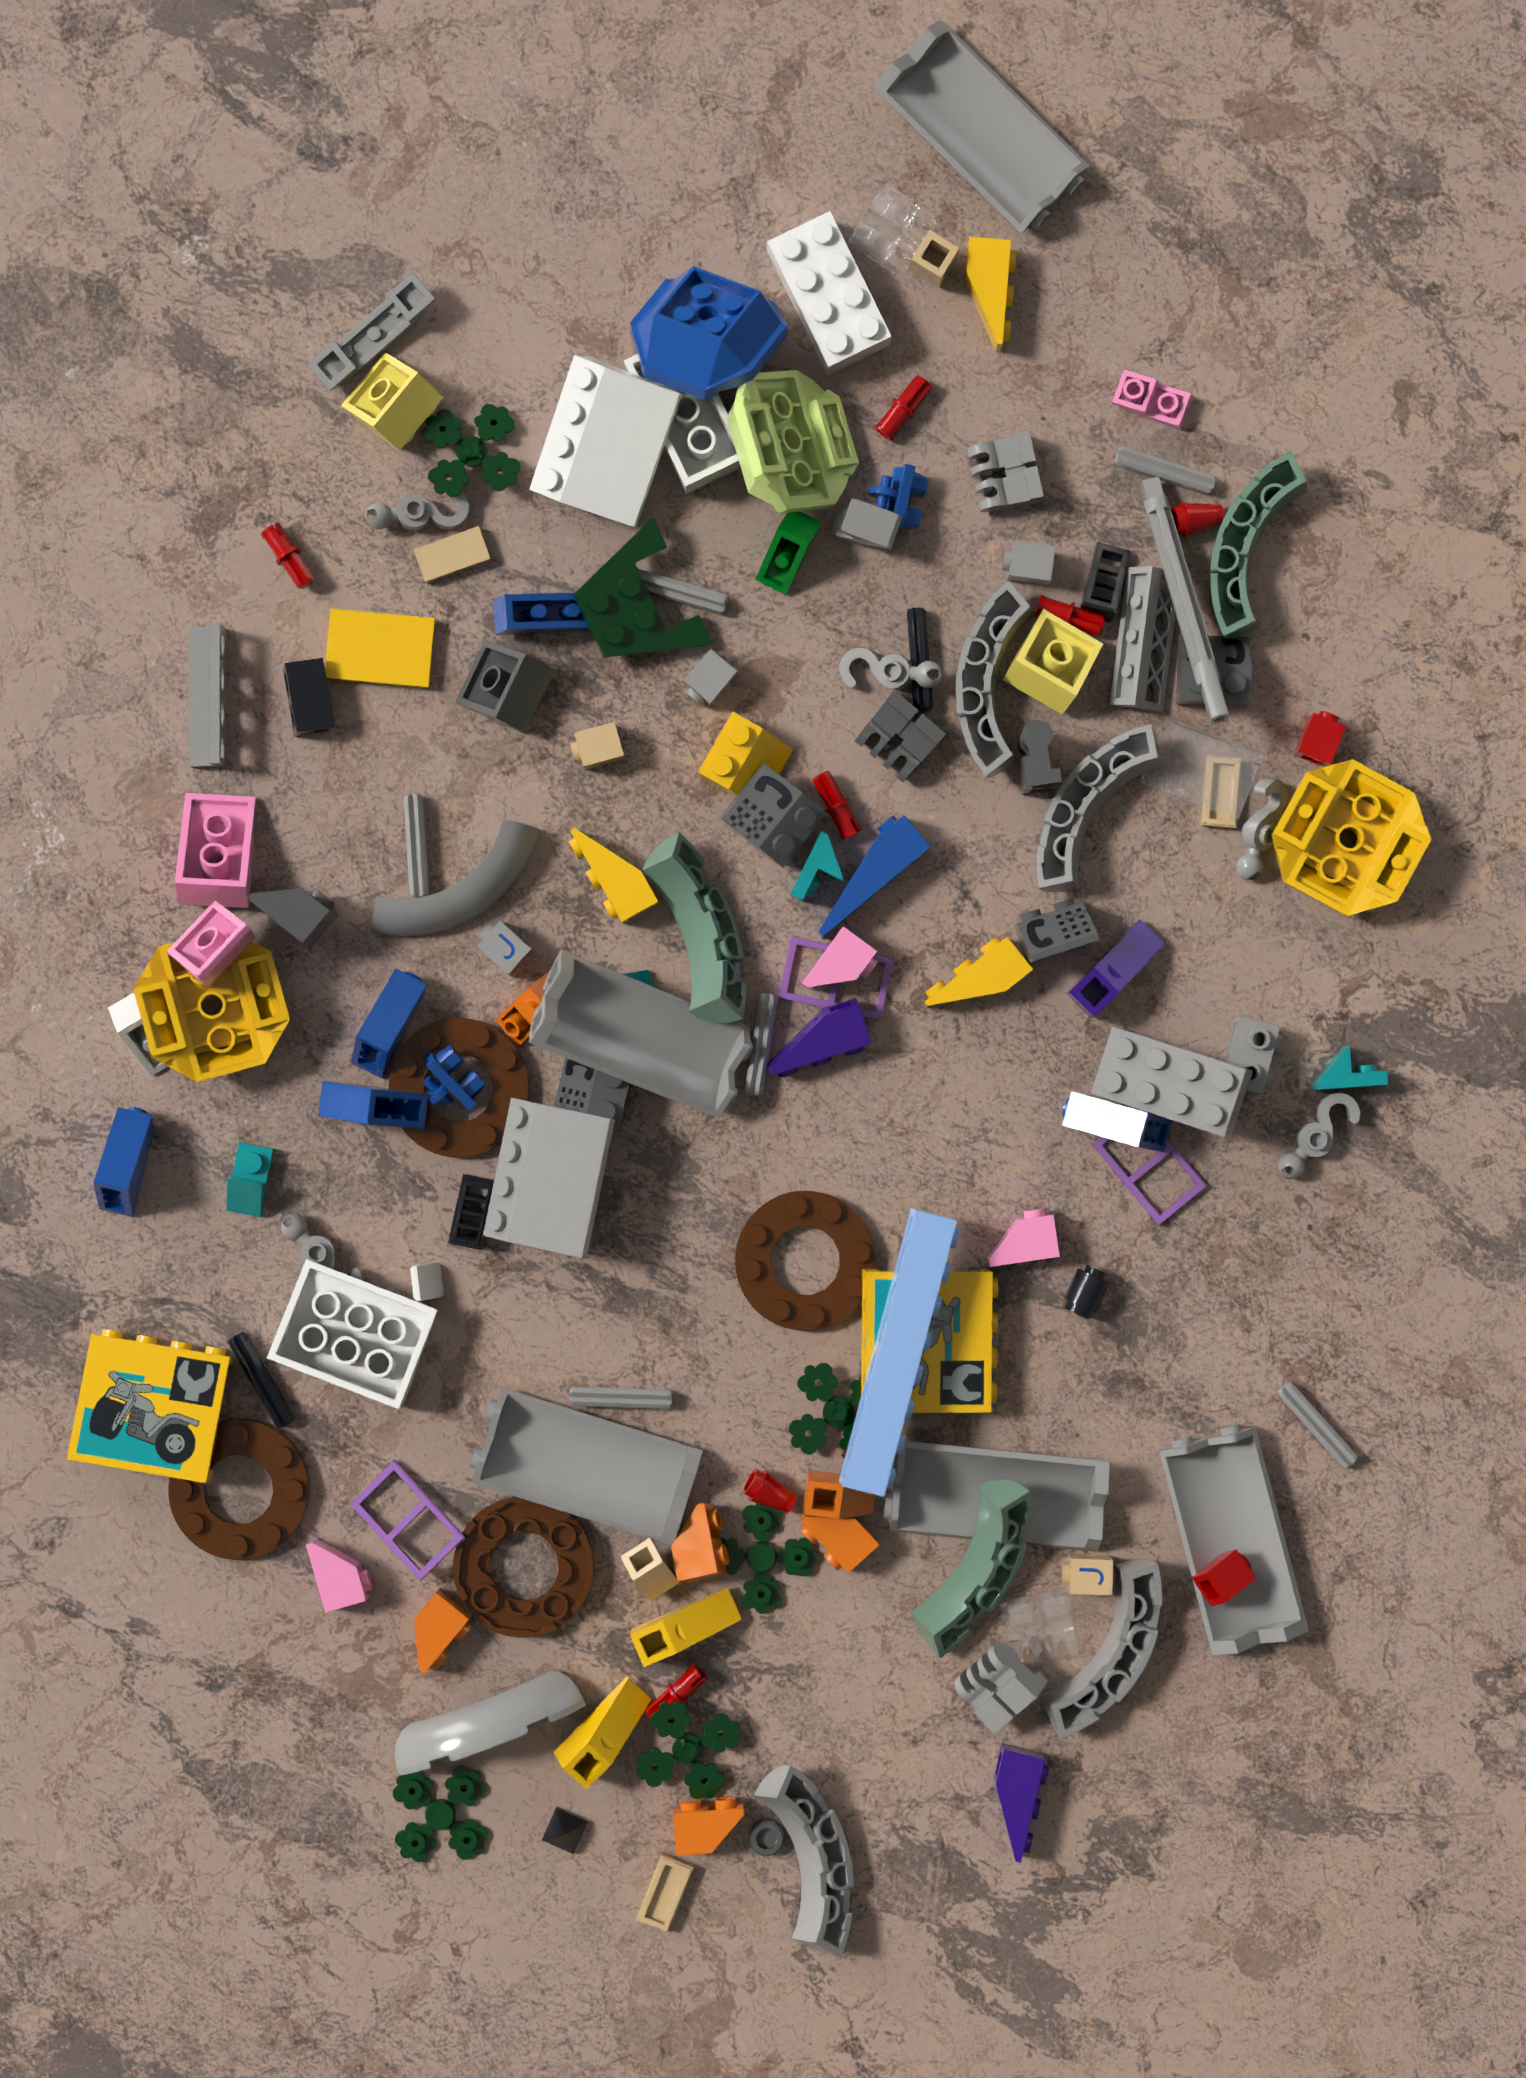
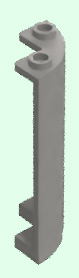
[873,20,1090,234]
[529,950,753,1118]
[470,1388,703,1545]
[1159,1423,1309,1655]
[883,1441,1110,1552]

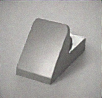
[830,499,902,550]

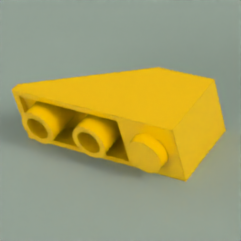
[965,236,1017,352]
[568,828,659,924]
[923,937,1033,1007]
[630,1587,742,1667]
[553,1676,652,1790]

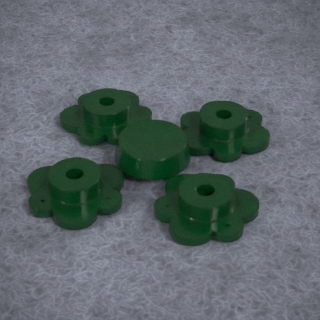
[423,404,520,497]
[788,1363,861,1455]
[720,1503,818,1614]
[636,1701,740,1799]
[393,1766,488,1862]

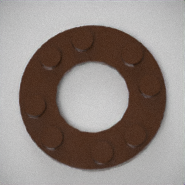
[389,1018,529,1157]
[735,1190,875,1331]
[168,1418,310,1560]
[453,1496,594,1638]

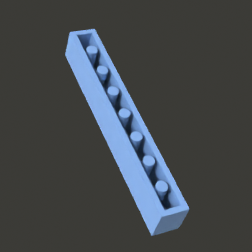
[839,1208,960,1497]

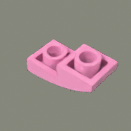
[1112,370,1192,430]

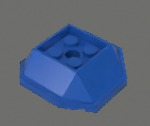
[630,266,788,401]

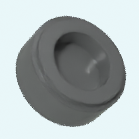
[749,1818,784,1856]

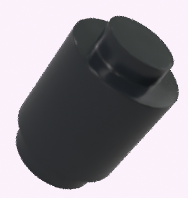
[1064,1265,1109,1319]

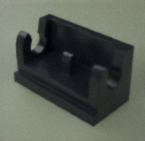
[283,658,335,737]

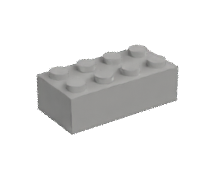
[1091,1026,1253,1138]

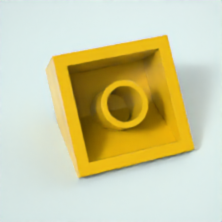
[698,711,794,797]

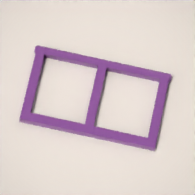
[778,936,895,1020]
[1092,1108,1207,1225]
[350,1460,466,1581]

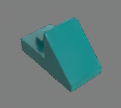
[790,831,844,902]
[1312,1045,1388,1090]
[226,1142,275,1217]

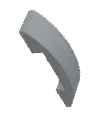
[308,272,436,391]

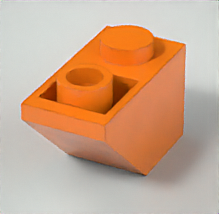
[495,971,550,1047]
[803,1470,875,1519]
[671,1503,729,1583]
[800,1514,879,1573]
[414,1588,472,1674]
[673,1796,744,1856]

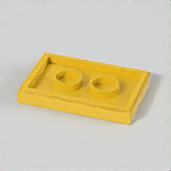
[325,609,436,689]

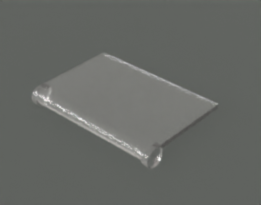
[1140,717,1265,820]

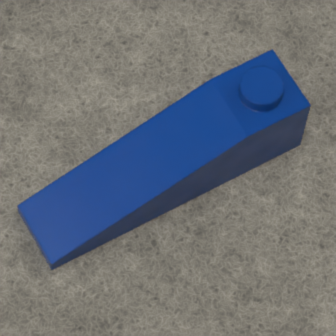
[493,593,589,635]
[818,815,931,938]

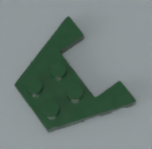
[573,519,712,658]

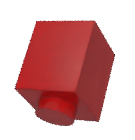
[1293,711,1346,767]
[1191,1549,1256,1607]

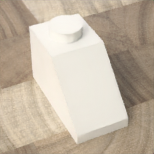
[108,993,168,1076]

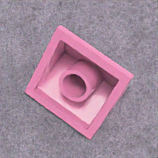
[166,901,256,989]

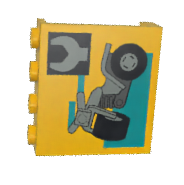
[861,1269,998,1413]
[67,1329,235,1484]

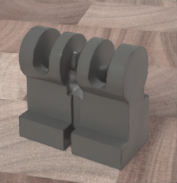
[855,690,946,782]
[1018,720,1062,795]

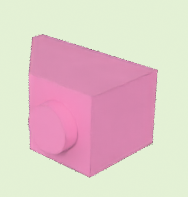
[801,927,878,989]
[987,1208,1060,1267]
[306,1539,373,1613]

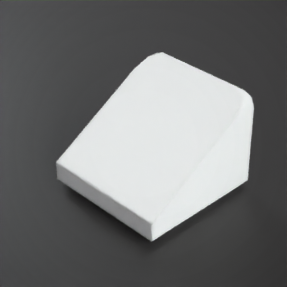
[410,1263,444,1301]

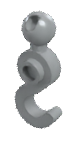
[365,492,469,531]
[839,648,942,690]
[1236,778,1287,880]
[1278,1093,1360,1180]
[280,1213,363,1281]

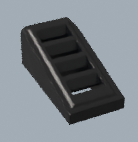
[1080,542,1131,622]
[448,1174,494,1250]

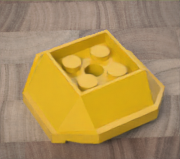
[1272,759,1431,917]
[133,942,290,1083]

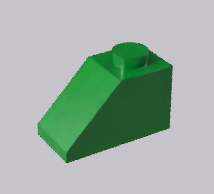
[755,511,822,595]

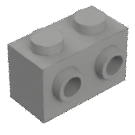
[1223,1016,1283,1095]

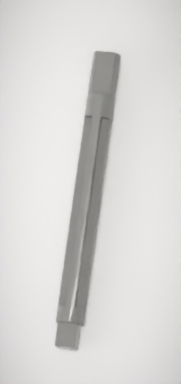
[1141,476,1229,724]

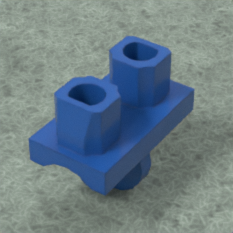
[868,464,929,529]
[423,1045,486,1111]

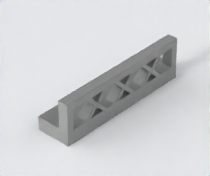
[1109,566,1176,712]
[189,623,227,768]

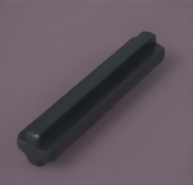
[907,607,933,711]
[228,1332,294,1428]

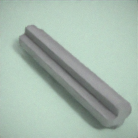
[1114,446,1216,495]
[637,568,727,614]
[404,794,429,898]
[744,993,778,1096]
[1277,1382,1358,1469]
[569,1386,673,1409]

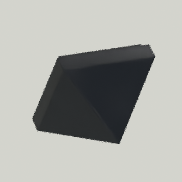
[542,1807,588,1854]

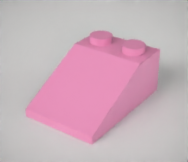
[175,793,256,908]

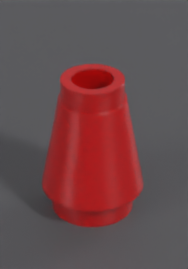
[1171,503,1225,537]
[743,1469,797,1513]

